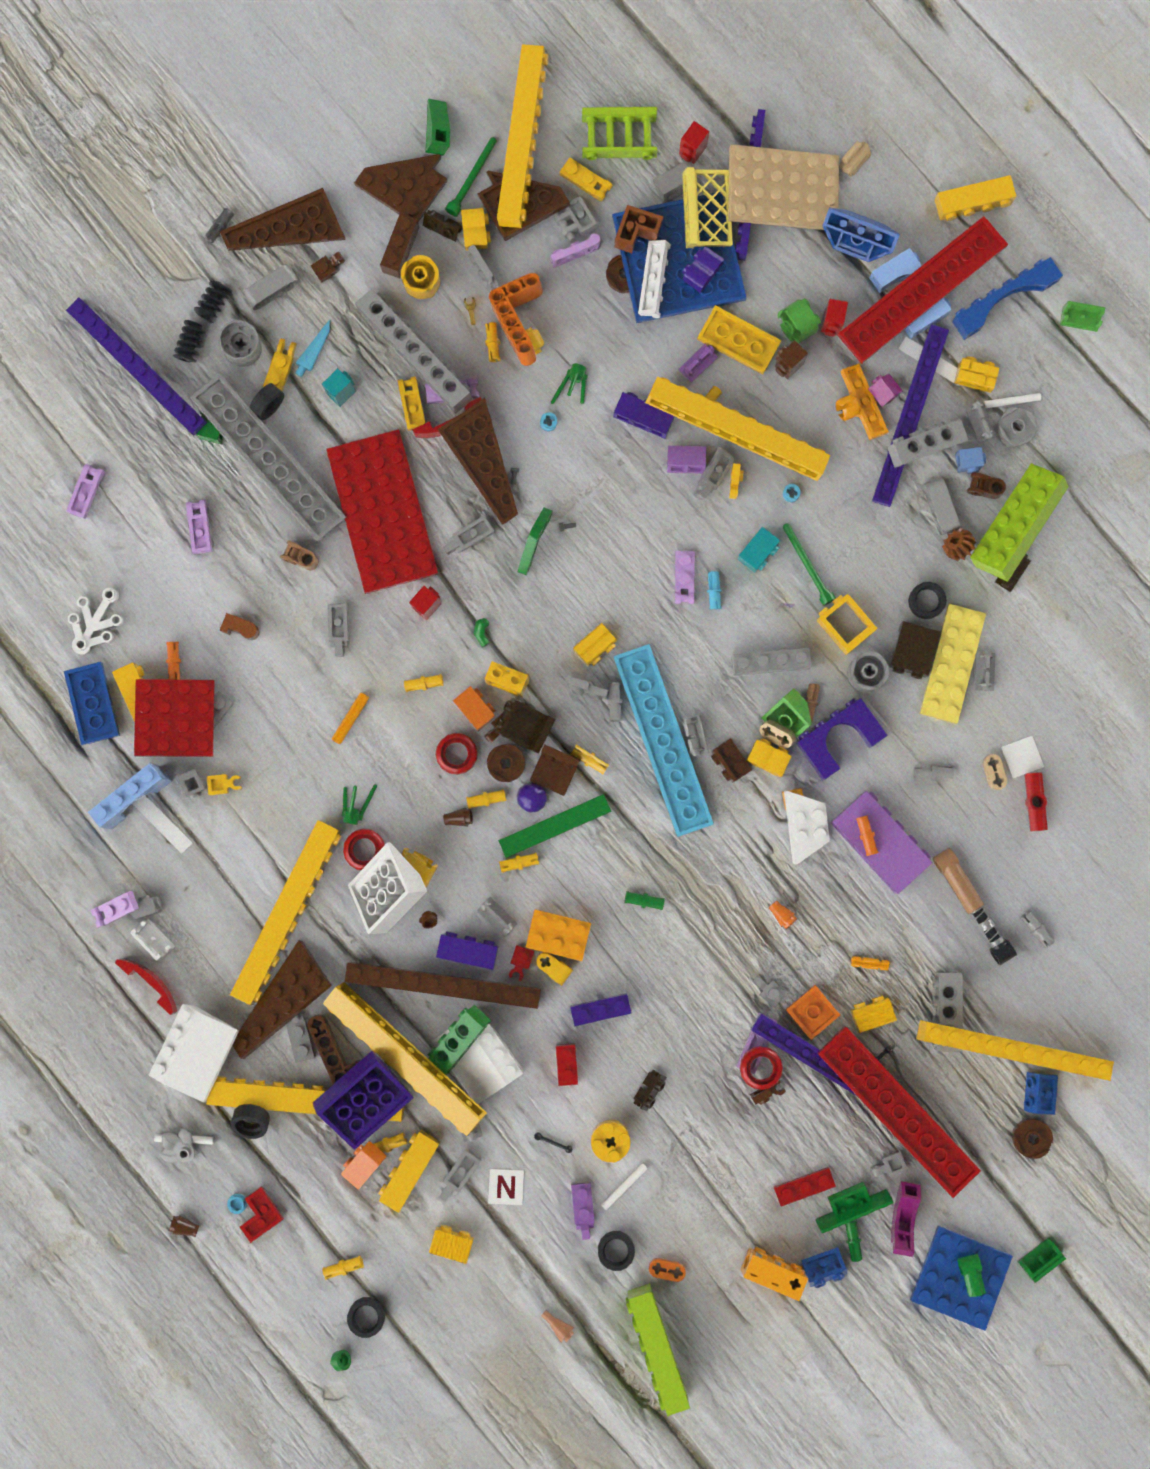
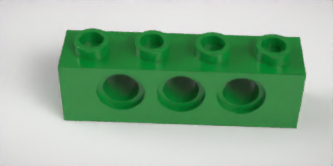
[427,1005,491,1075]

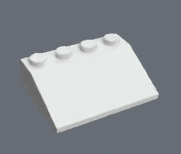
[348,842,427,934]
[149,1004,239,1102]
[432,1007,524,1104]

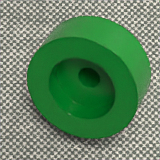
[330,1350,351,1371]

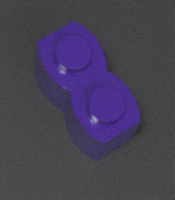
[682,246,724,293]

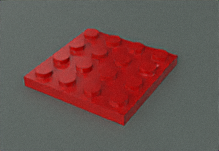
[134,679,215,757]

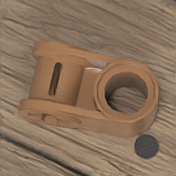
[280,540,319,571]

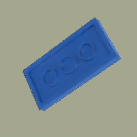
[64,662,120,746]

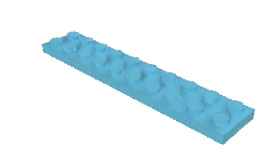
[613,644,714,837]

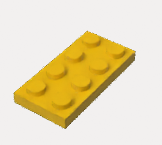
[697,305,782,375]

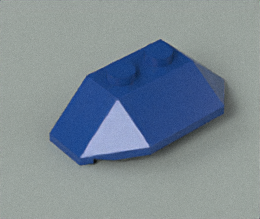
[822,207,900,262]

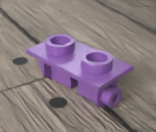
[678,344,718,383]

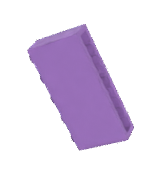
[830,791,932,894]

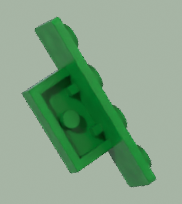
[815,1182,894,1233]

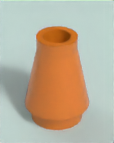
[769,900,797,929]

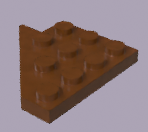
[354,154,448,222]
[477,170,570,241]

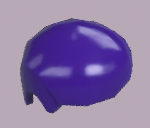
[516,783,547,813]

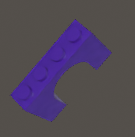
[796,698,888,781]

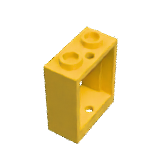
[816,594,878,655]
[485,661,529,698]

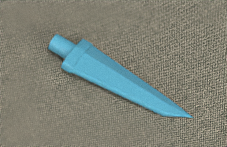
[295,320,330,377]

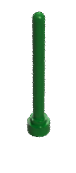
[445,137,497,217]
[783,523,836,606]

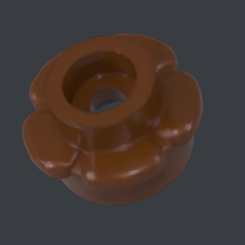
[419,911,437,929]

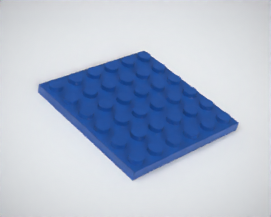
[612,192,747,323]

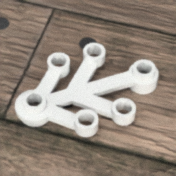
[68,588,123,655]

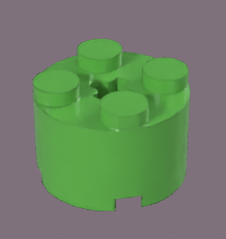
[777,298,821,344]

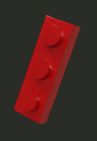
[774,1167,836,1207]

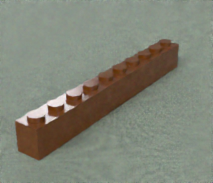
[344,962,541,1009]

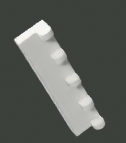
[638,240,671,318]

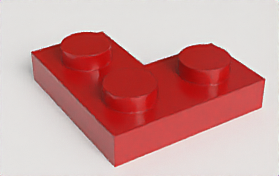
[240,1186,284,1243]

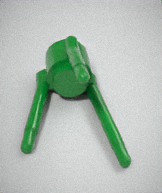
[551,363,588,404]
[341,784,377,825]

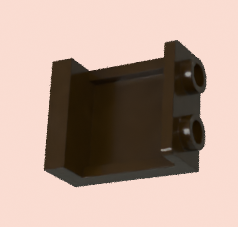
[889,621,940,679]
[494,698,556,754]

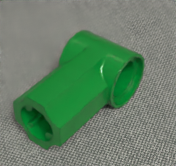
[957,1254,986,1297]

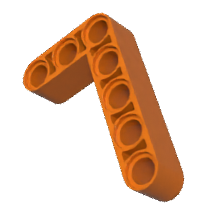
[489,273,543,366]

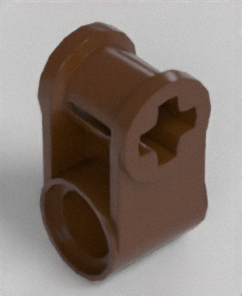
[967,472,1006,499]

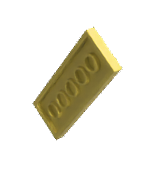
[919,604,986,724]

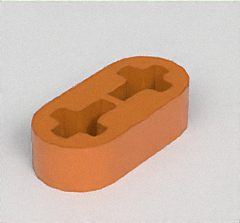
[649,1258,686,1282]

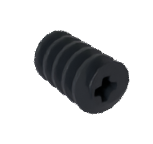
[194,281,233,323]
[173,320,206,363]

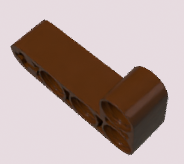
[308,1015,361,1084]

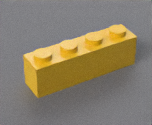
[934,175,1016,221]
[112,662,145,722]
[378,1130,441,1213]

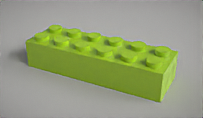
[970,463,1069,582]
[625,1283,690,1416]

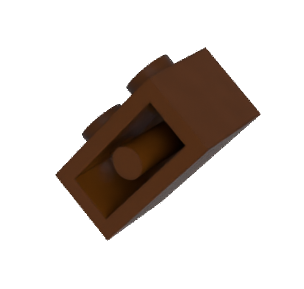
[775,340,808,379]

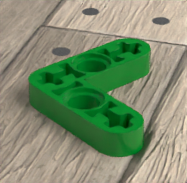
[517,507,553,575]

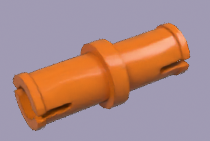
[166,642,181,680]
[856,815,879,856]

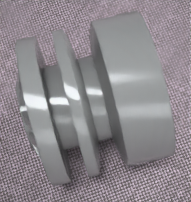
[218,320,262,367]

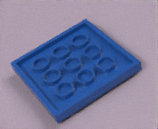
[910,1225,1013,1331]

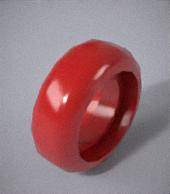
[436,733,478,775]
[343,829,385,870]
[739,1046,783,1090]

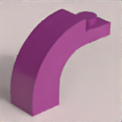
[891,1181,921,1257]

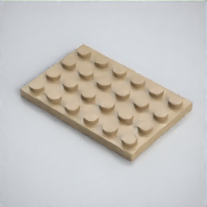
[728,144,839,230]

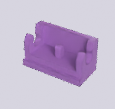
[667,446,706,474]

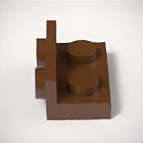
[711,738,752,783]

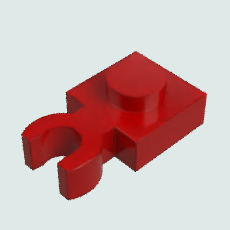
[509,945,535,982]

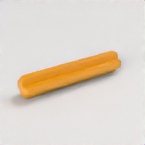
[332,692,369,744]

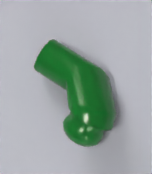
[474,618,490,648]

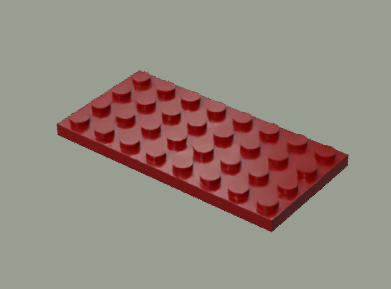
[326,429,438,594]

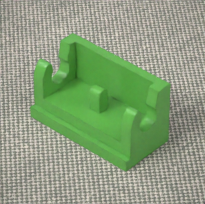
[1060,301,1106,332]

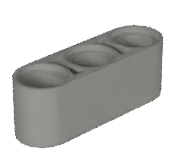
[243,265,299,310]
[923,478,960,535]

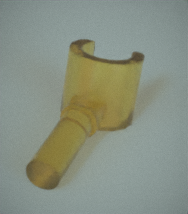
[464,297,476,325]

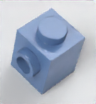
[955,447,986,474]

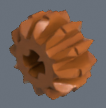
[942,528,976,562]

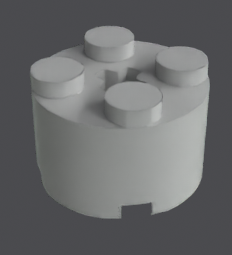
[847,652,889,692]

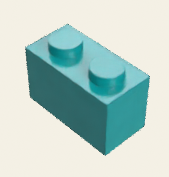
[321,368,356,407]
[737,526,780,573]

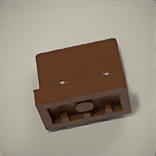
[530,744,580,796]

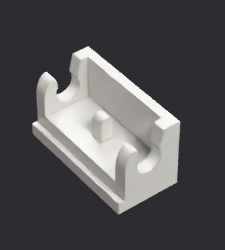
[130,919,175,961]

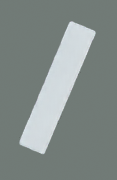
[899,337,959,386]
[132,795,192,853]

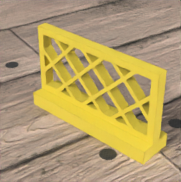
[682,167,733,248]

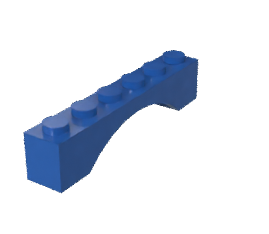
[952,257,1063,340]

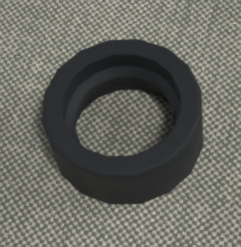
[250,383,284,420]
[908,582,947,619]
[230,1104,270,1139]
[598,1231,635,1271]
[347,1297,385,1338]

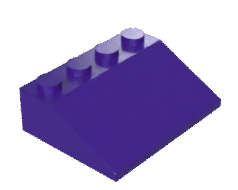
[313,1051,414,1150]

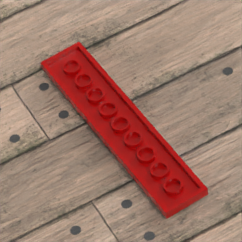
[837,216,1008,364]
[817,1026,981,1198]

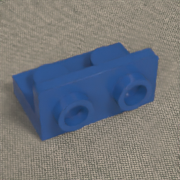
[1024,1072,1058,1115]
[801,1247,847,1288]

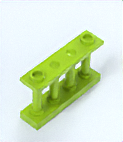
[582,107,657,160]

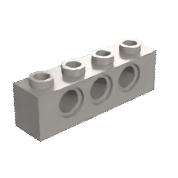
[887,418,968,468]
[932,972,963,1052]

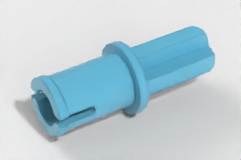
[707,571,722,610]

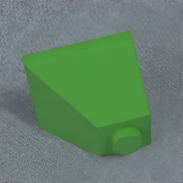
[761,688,812,741]

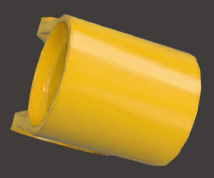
[537,952,574,986]

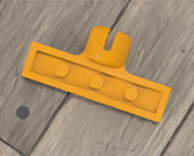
[835,363,889,440]

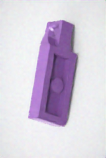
[571,1182,595,1240]

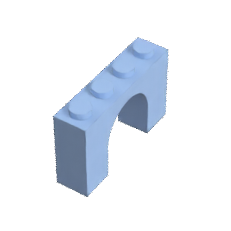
[869,248,952,339]
[88,763,172,829]

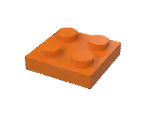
[785,985,840,1040]

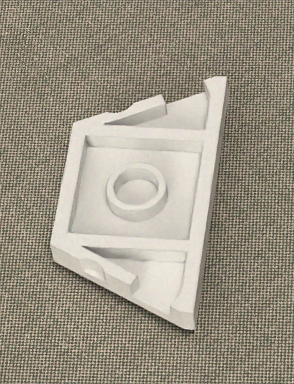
[784,790,830,864]

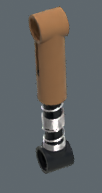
[932,848,1017,966]

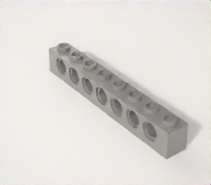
[355,289,472,414]

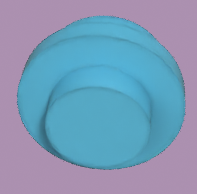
[227,1194,247,1214]

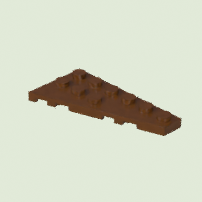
[220,188,346,251]
[438,398,518,525]
[232,940,332,1059]

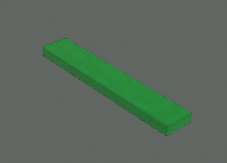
[498,794,612,858]

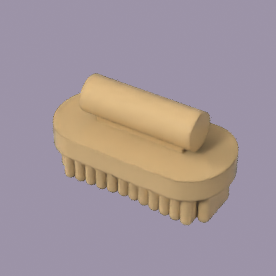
[839,141,871,177]

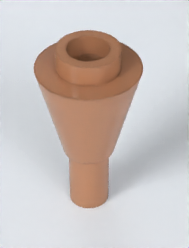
[541,1310,574,1343]

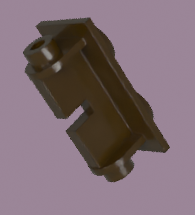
[422,210,462,242]
[995,554,1031,592]
[633,1069,667,1111]

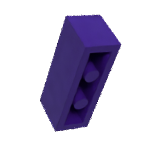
[613,392,675,439]
[436,931,499,970]
[570,993,632,1026]

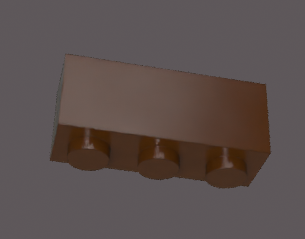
[380,213,420,279]

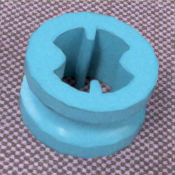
[540,412,557,432]
[783,484,800,502]

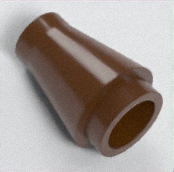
[443,808,473,827]
[169,1215,199,1237]

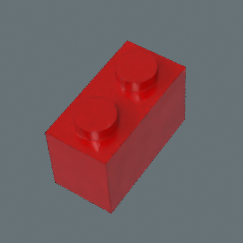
[679,121,710,164]
[820,298,848,337]
[409,586,441,621]
[556,1043,578,1086]

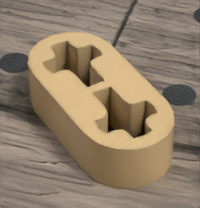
[759,720,796,748]
[982,754,1007,790]

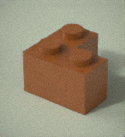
[614,205,663,253]

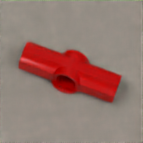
[1024,772,1048,832]

